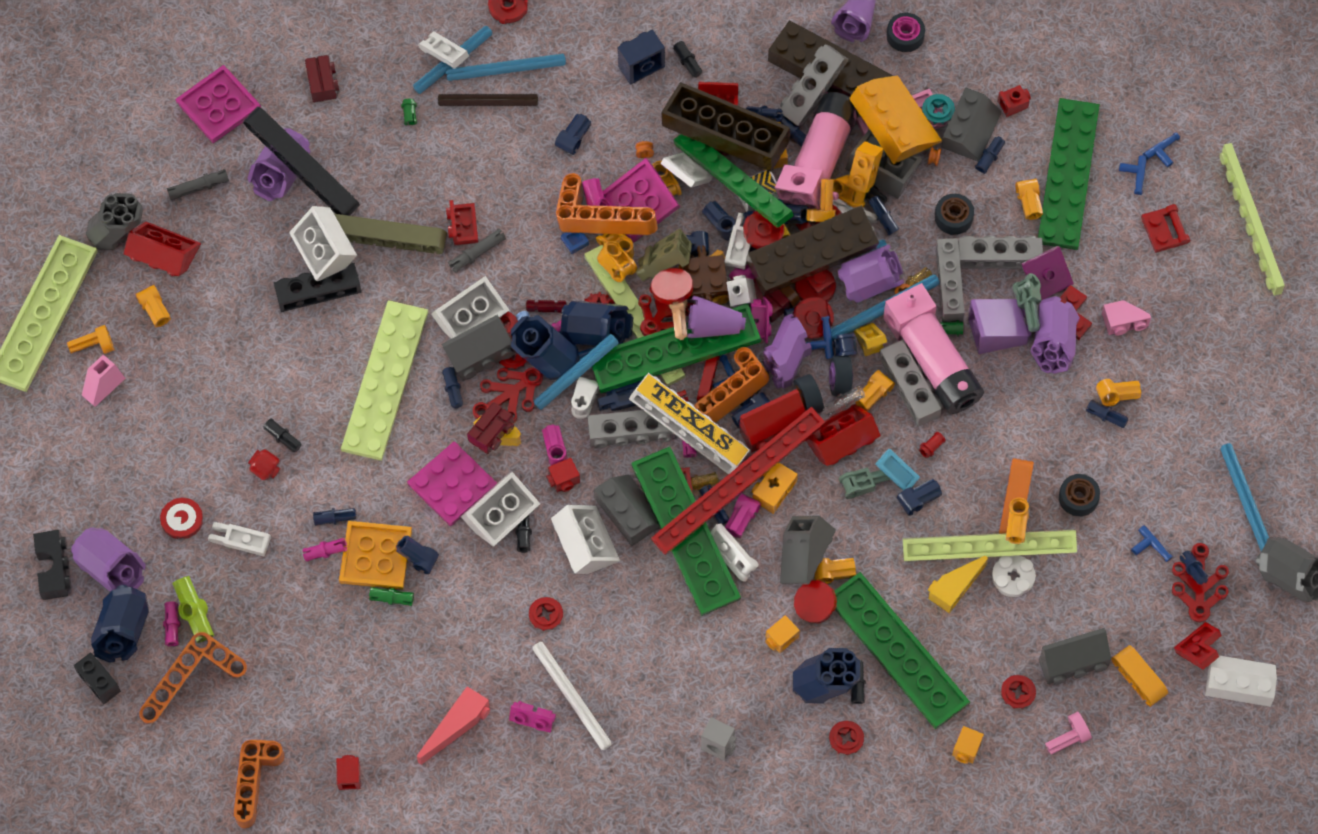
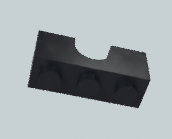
[33,530,71,600]

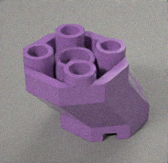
[247,128,310,201]
[838,244,904,303]
[1031,296,1080,374]
[762,314,812,389]
[71,527,146,592]

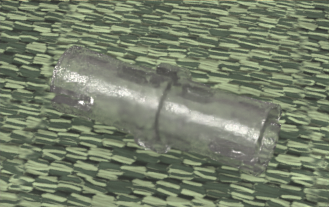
[824,386,865,417]

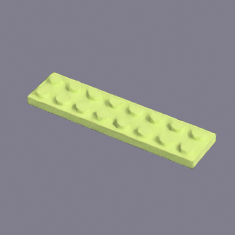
[0,235,98,392]
[341,300,428,461]

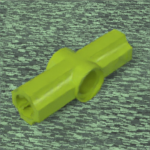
[172,576,214,643]

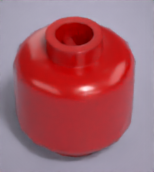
[248,449,281,481]

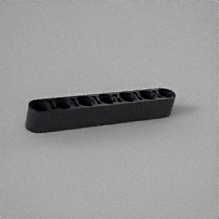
[243,106,360,216]

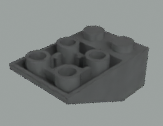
[780,515,836,584]

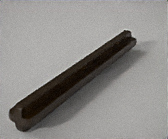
[438,94,538,106]

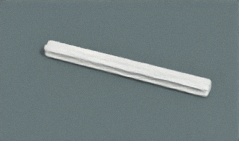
[533,642,611,750]

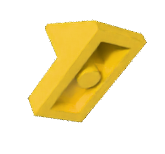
[854,323,887,357]

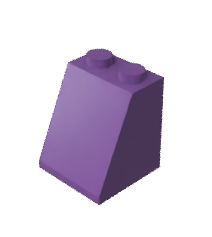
[968,299,1031,354]

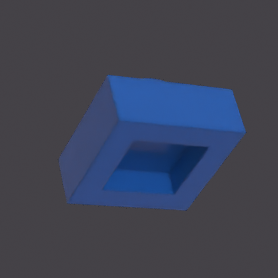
[561,232,589,254]

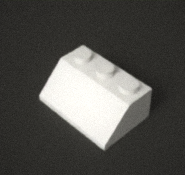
[289,206,357,281]
[431,276,509,339]
[461,472,540,546]
[551,505,620,574]
[1205,656,1277,707]

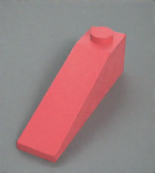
[417,686,490,765]

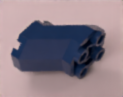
[560,300,634,346]
[511,315,580,380]
[91,585,149,663]
[793,648,860,704]

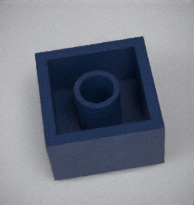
[617,29,665,85]

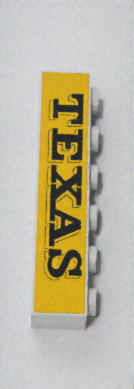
[629,373,750,474]

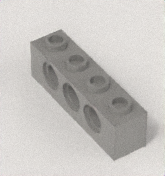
[780,44,849,126]
[958,236,1043,269]
[936,238,964,322]
[879,340,943,427]
[587,410,675,448]

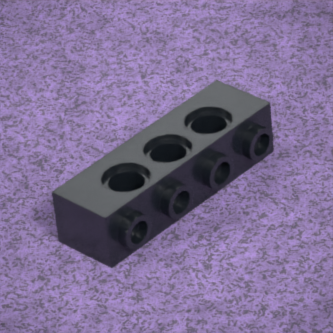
[273,263,362,312]

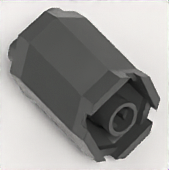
[86,193,143,250]
[1256,537,1318,602]

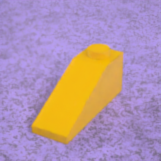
[928,556,988,614]

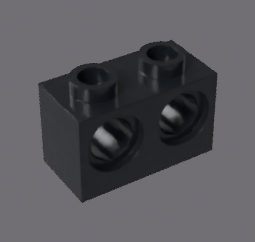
[73,652,121,705]

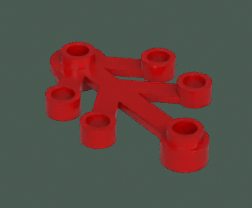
[638,282,695,336]
[473,367,543,423]
[1171,543,1229,623]

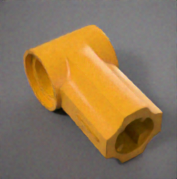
[1015,179,1043,220]
[135,285,171,327]
[853,370,895,412]
[1096,379,1141,407]
[1006,497,1029,544]
[814,558,856,584]

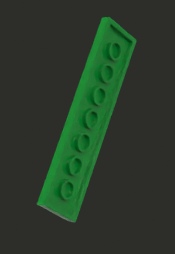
[1038,98,1100,250]
[592,303,761,393]
[631,446,741,616]
[834,572,970,730]

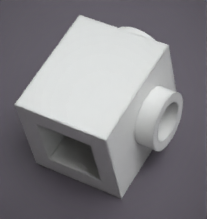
[727,275,756,307]

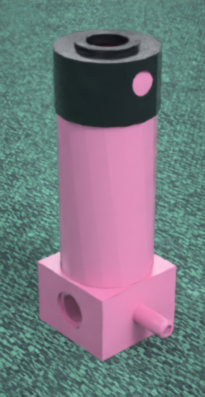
[775,92,859,209]
[883,283,984,414]

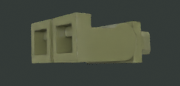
[636,228,692,282]

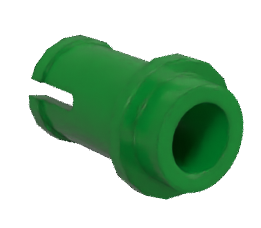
[401,98,417,126]
[940,320,963,337]

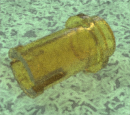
[906,267,933,286]
[691,471,719,491]

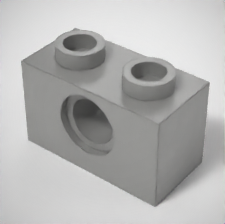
[701,717,737,761]

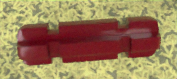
[526,300,567,313]

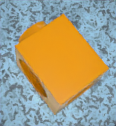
[765,615,800,653]
[952,726,984,764]

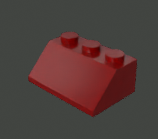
[123,221,201,276]
[740,389,805,453]
[806,404,881,466]

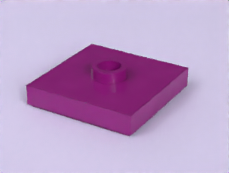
[1022,246,1074,300]

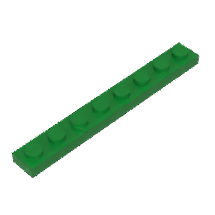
[673,134,793,228]

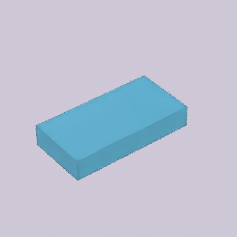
[875,449,920,490]

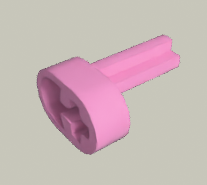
[1045,712,1092,755]

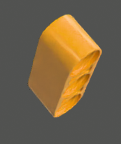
[1111,645,1168,707]

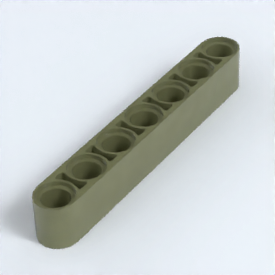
[334,214,447,254]

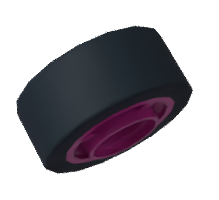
[886,12,925,52]

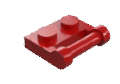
[1141,204,1191,253]

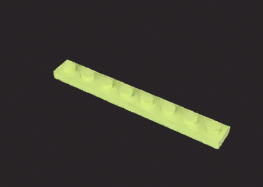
[1220,143,1285,296]
[584,245,685,387]
[903,530,1077,561]

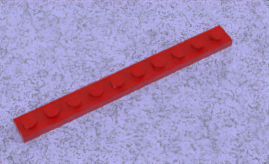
[651,407,825,555]

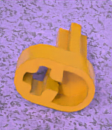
[806,179,836,222]
[67,325,115,354]

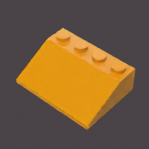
[849,75,942,164]

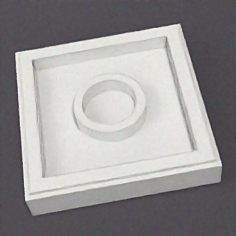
[660,153,714,188]

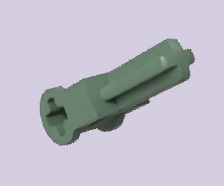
[1013,273,1042,332]
[839,467,891,499]

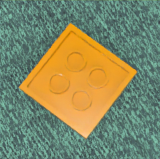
[339,521,412,590]

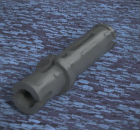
[167,169,229,201]
[448,228,506,273]

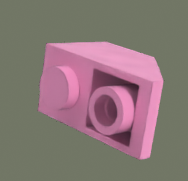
[1102,300,1151,336]
[82,355,126,407]

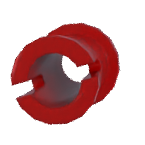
[919,432,946,458]

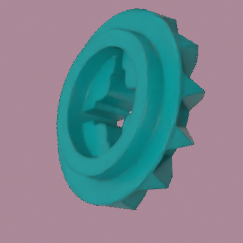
[922,94,955,125]

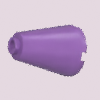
[831,0,876,42]
[687,296,746,338]

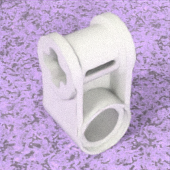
[571,377,599,419]

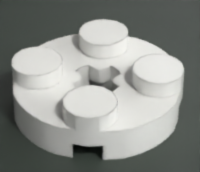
[992,555,1036,597]

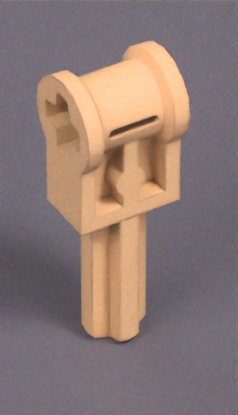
[669,299,688,340]

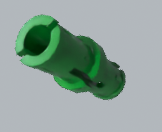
[369,587,414,606]

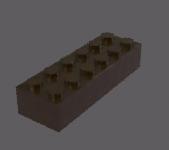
[768,20,893,97]
[661,82,790,172]
[746,205,879,296]

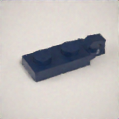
[597,381,641,411]

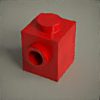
[546,458,580,493]

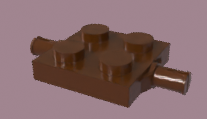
[683,245,728,302]

